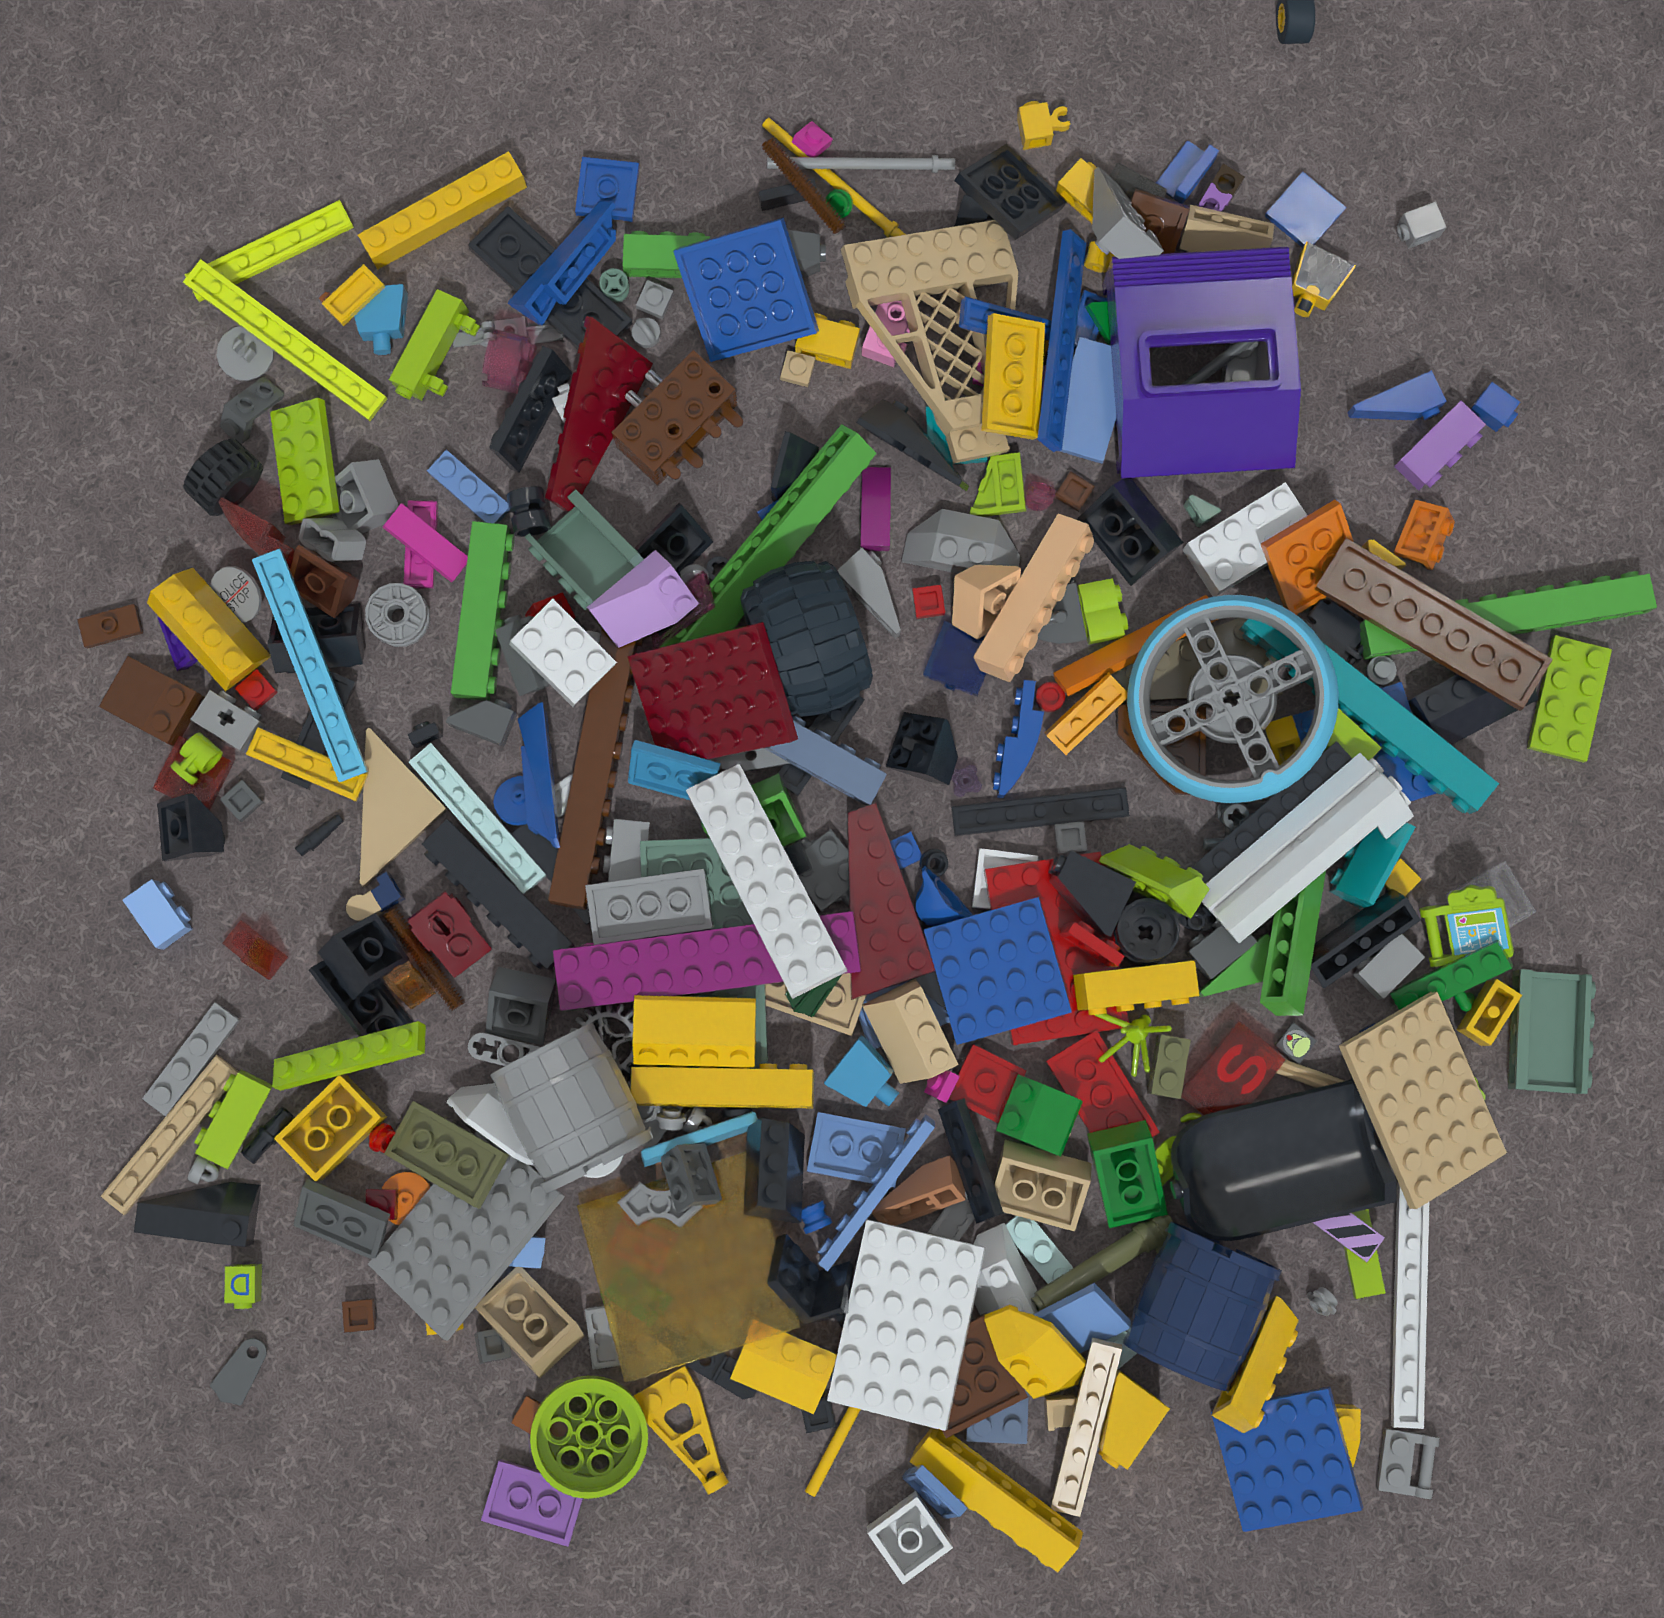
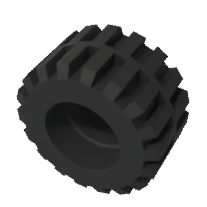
[183,438,263,516]

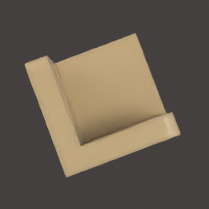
[1044,1394,1077,1431]

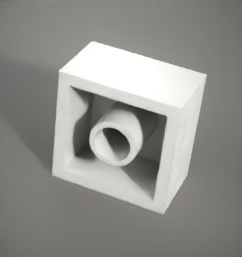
[867,1491,953,1584]

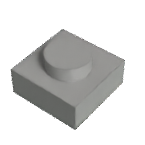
[636,280,674,320]

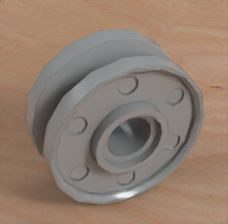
[365,583,430,647]

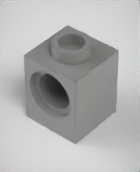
[1397,202,1447,249]

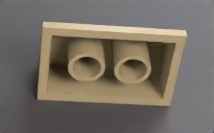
[862,979,958,1084]
[993,1140,1092,1232]

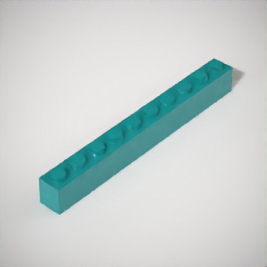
[1239,597,1499,814]

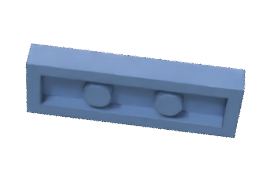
[427,450,509,524]

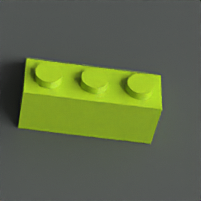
[1099,844,1210,919]

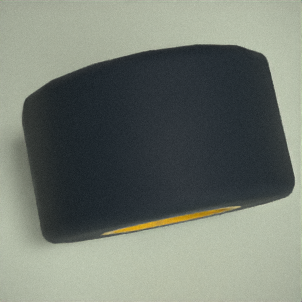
[1276,0,1316,44]

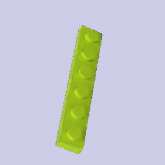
[272,1021,426,1091]

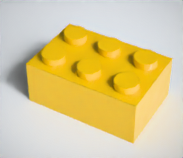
[274,1074,387,1182]

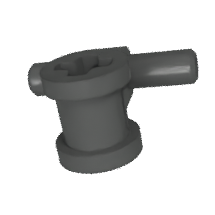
[1203,802,1249,850]

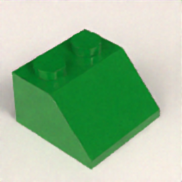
[996,1074,1083,1157]

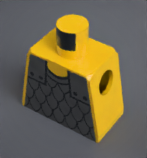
[1292,242,1356,318]

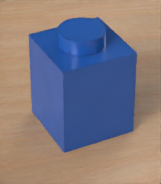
[1471,382,1520,432]

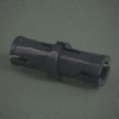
[240,1106,295,1164]

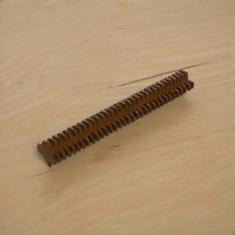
[762,137,846,234]
[383,907,465,1012]

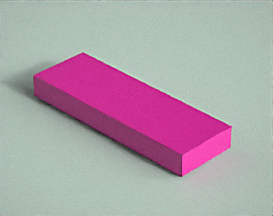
[403,500,438,588]
[382,503,468,583]

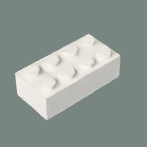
[1183,482,1308,597]

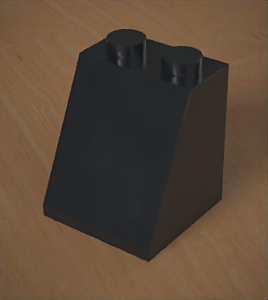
[1048,850,1136,939]

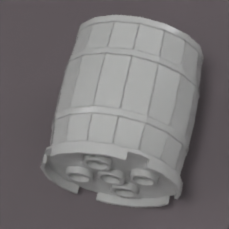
[490,1022,653,1193]

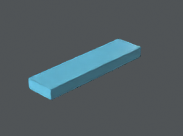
[641,1112,758,1167]

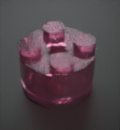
[482,329,537,394]

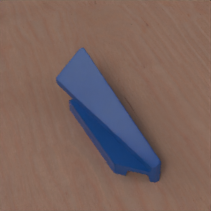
[518,702,560,848]

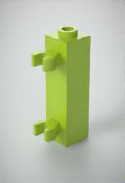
[389,289,480,401]

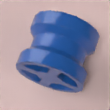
[802,1200,833,1234]

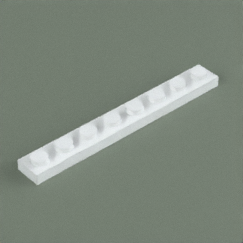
[1391,1182,1429,1429]

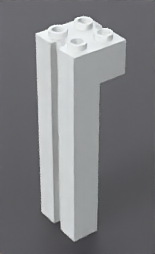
[1202,753,1414,944]

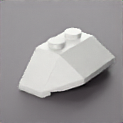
[447,1083,536,1168]
[974,1223,1038,1315]

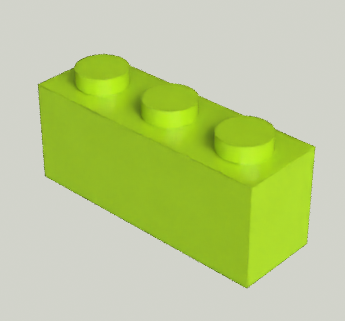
[194,1069,272,1169]

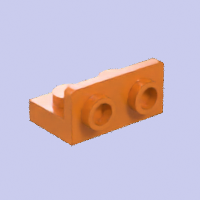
[1394,500,1455,570]

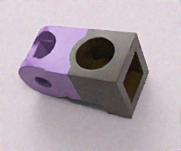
[1198,163,1245,212]

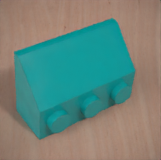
[1329,823,1416,909]

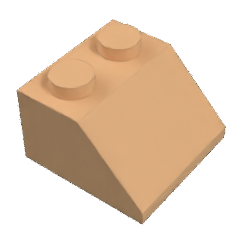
[952,565,1021,639]

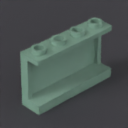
[525,490,644,610]
[1508,969,1596,1094]

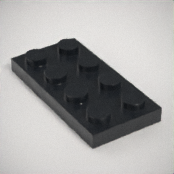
[489,346,572,473]

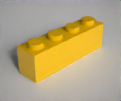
[1073,960,1199,1015]

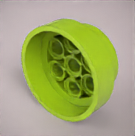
[530,1376,648,1499]

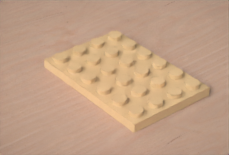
[1339,992,1507,1209]

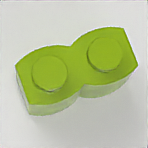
[1077,578,1128,645]

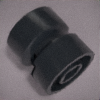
[506,486,551,537]

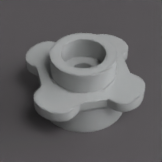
[1307,1287,1338,1316]

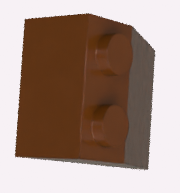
[99,656,205,748]

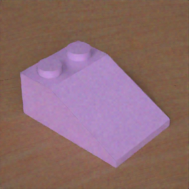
[587,550,699,648]

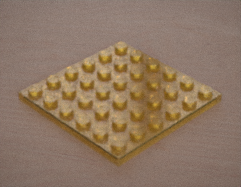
[577,1151,801,1383]

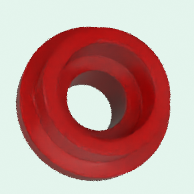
[369,1123,396,1153]

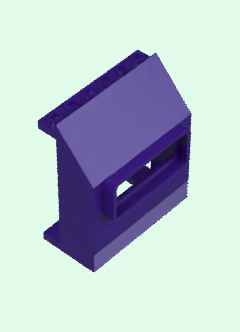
[1102,247,1301,478]

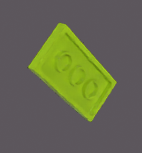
[270,398,340,525]
[1527,635,1612,763]

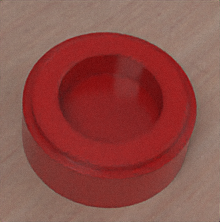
[1035,682,1065,712]

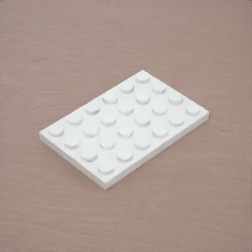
[827,1219,986,1431]

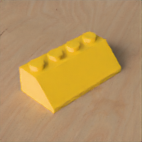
[147,568,271,691]
[633,995,756,1067]
[1211,1296,1298,1433]

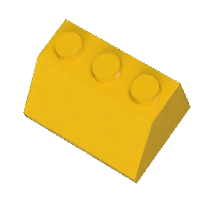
[730,1320,837,1414]

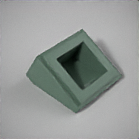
[1183,495,1221,528]

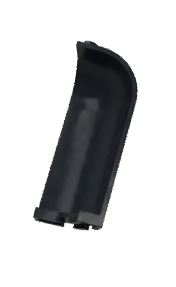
[1170,1079,1397,1241]

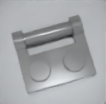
[1376,1428,1440,1499]

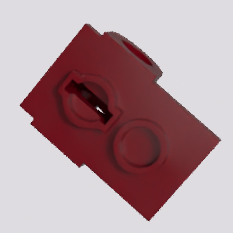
[407,891,492,978]

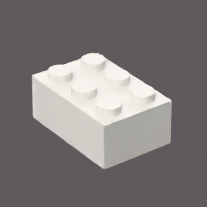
[509,599,617,707]

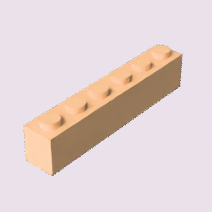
[973,513,1094,682]

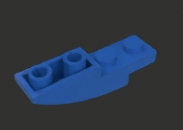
[993,680,1044,798]

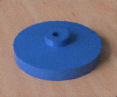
[493,776,527,825]

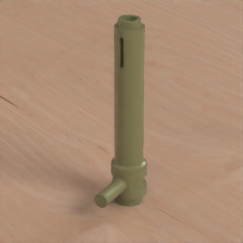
[1031,1215,1173,1312]

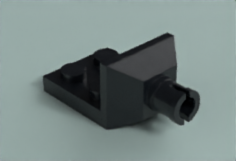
[767,1233,853,1329]

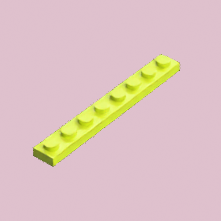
[183,259,387,421]

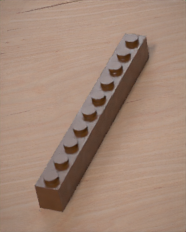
[548,628,644,910]

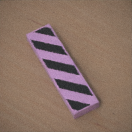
[1312,1213,1385,1263]

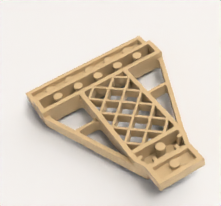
[841,220,1018,464]

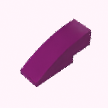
[860,467,891,551]

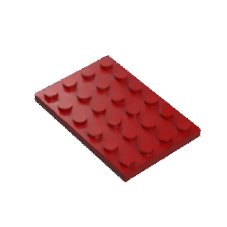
[984,851,1129,1045]

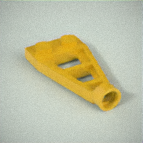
[633,1365,729,1495]

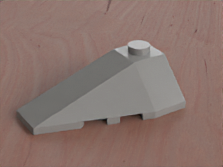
[1092,166,1164,259]

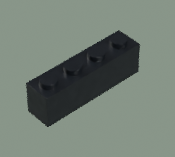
[1309,889,1421,989]

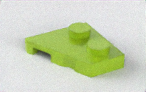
[970,452,1026,517]

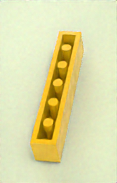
[358,151,527,270]
[631,1063,814,1109]
[909,1427,1083,1573]

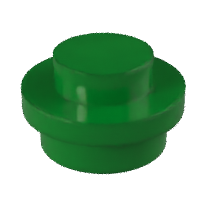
[826,189,853,219]

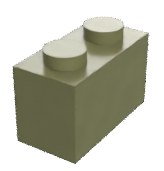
[1147,1034,1191,1099]

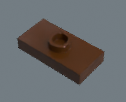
[77,604,143,649]

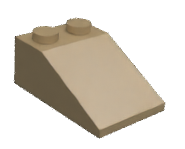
[475,1267,584,1378]

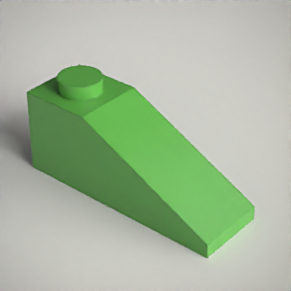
[1199,933,1270,997]

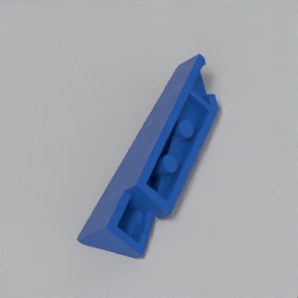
[508,201,616,325]

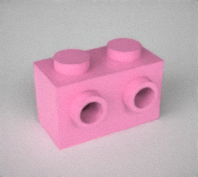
[862,301,910,367]

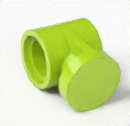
[170,732,223,785]

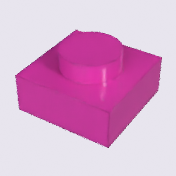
[792,121,833,157]
[924,1070,960,1103]

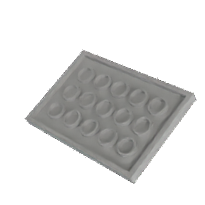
[368,1131,565,1341]

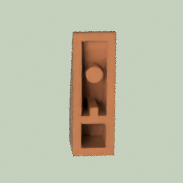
[872,1155,966,1226]

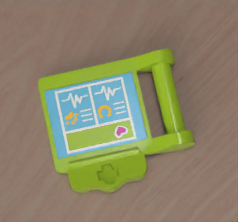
[1419,885,1514,967]

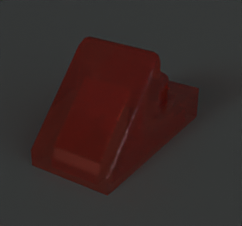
[222,920,289,980]

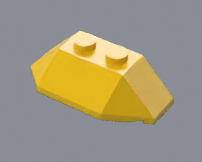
[984,1305,1086,1399]

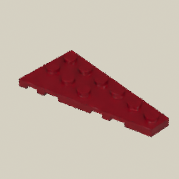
[545,316,653,512]

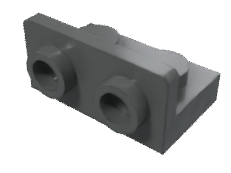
[661,1143,722,1212]

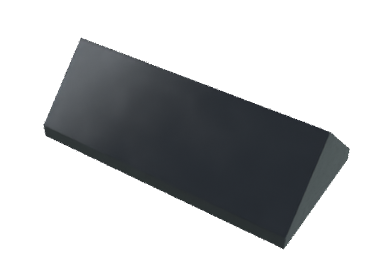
[634,503,713,576]
[309,960,413,1065]

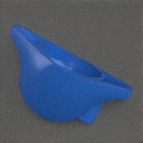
[916,866,973,927]

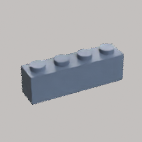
[764,715,887,805]

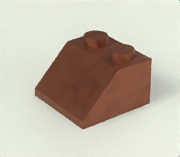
[290,545,359,618]

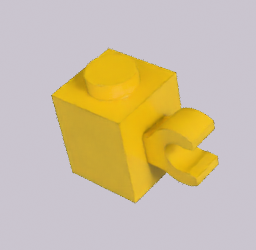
[1017,101,1070,150]

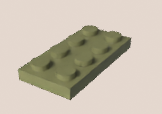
[384,1101,509,1209]

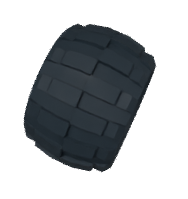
[740,560,873,716]

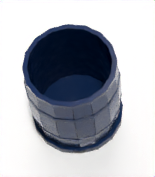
[1122,1222,1282,1391]

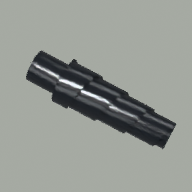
[295,814,344,857]

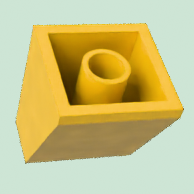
[1097,1369,1170,1470]

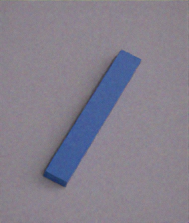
[1037,229,1086,452]

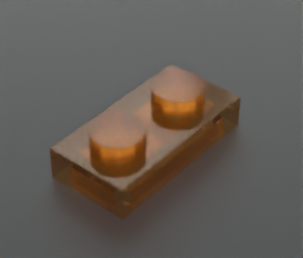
[383,961,436,1009]

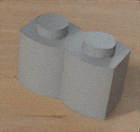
[299,518,366,562]

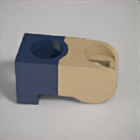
[346,872,405,921]

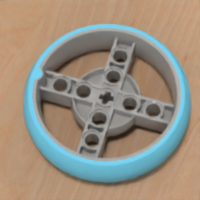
[1127,595,1339,803]

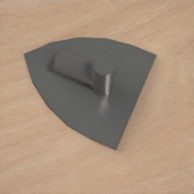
[1038,583,1087,644]

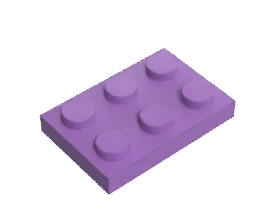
[481,1459,583,1547]

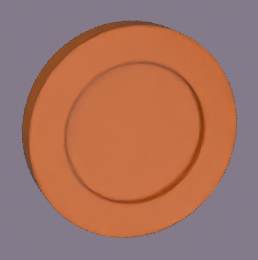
[382,1172,431,1225]

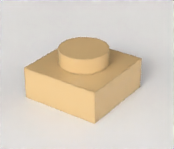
[780,350,816,387]

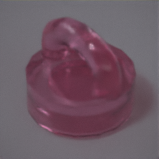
[1025,481,1056,511]

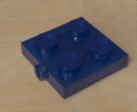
[923,621,987,697]

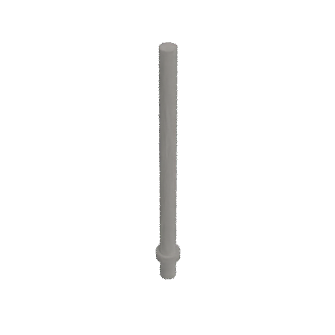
[767,155,955,173]

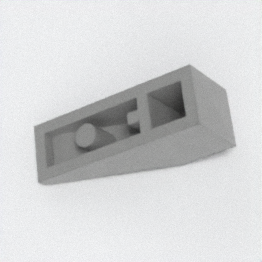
[837,548,901,639]

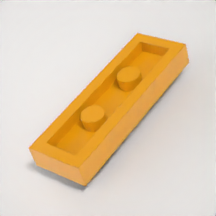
[1044,672,1128,755]

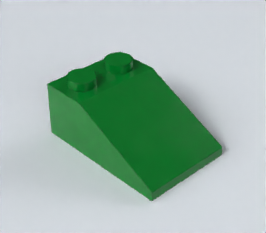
[1087,1120,1168,1228]

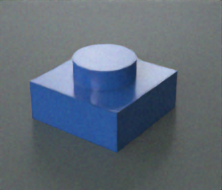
[890,832,922,870]

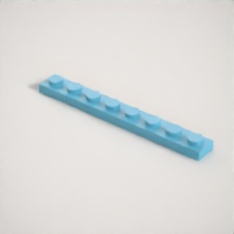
[252,549,369,782]

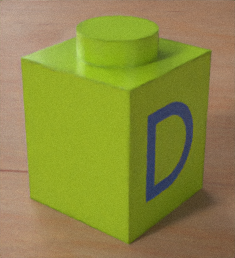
[224,1264,262,1309]

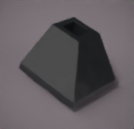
[886,712,958,785]

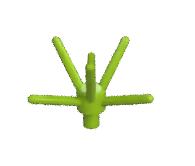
[1095,1014,1172,1077]

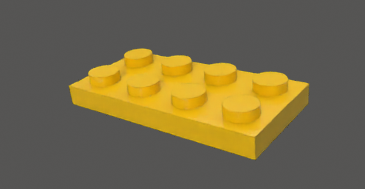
[981,313,1045,440]

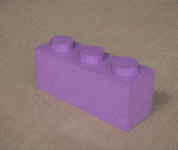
[1394,401,1486,491]

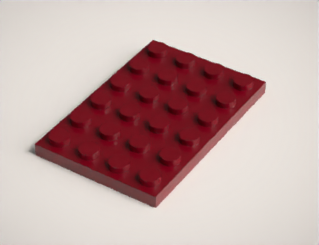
[627,622,798,759]

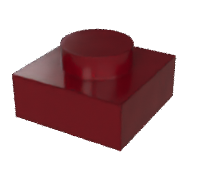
[365,1189,398,1220]

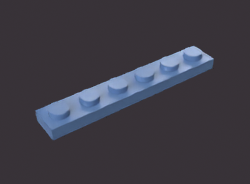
[818,1114,935,1271]

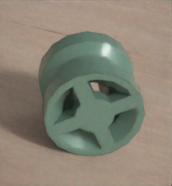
[599,268,630,303]

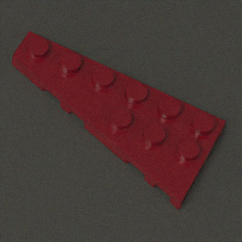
[847,803,935,1000]

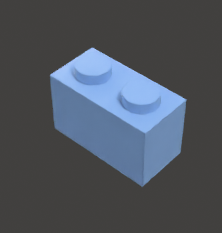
[123,879,192,950]

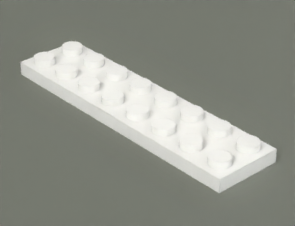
[686,764,847,999]

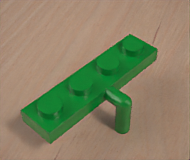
[1390,939,1513,1012]

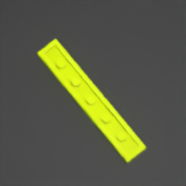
[185,200,354,302]

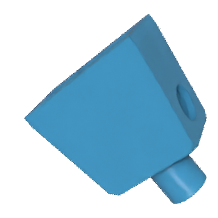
[354,284,408,355]
[824,1035,899,1107]

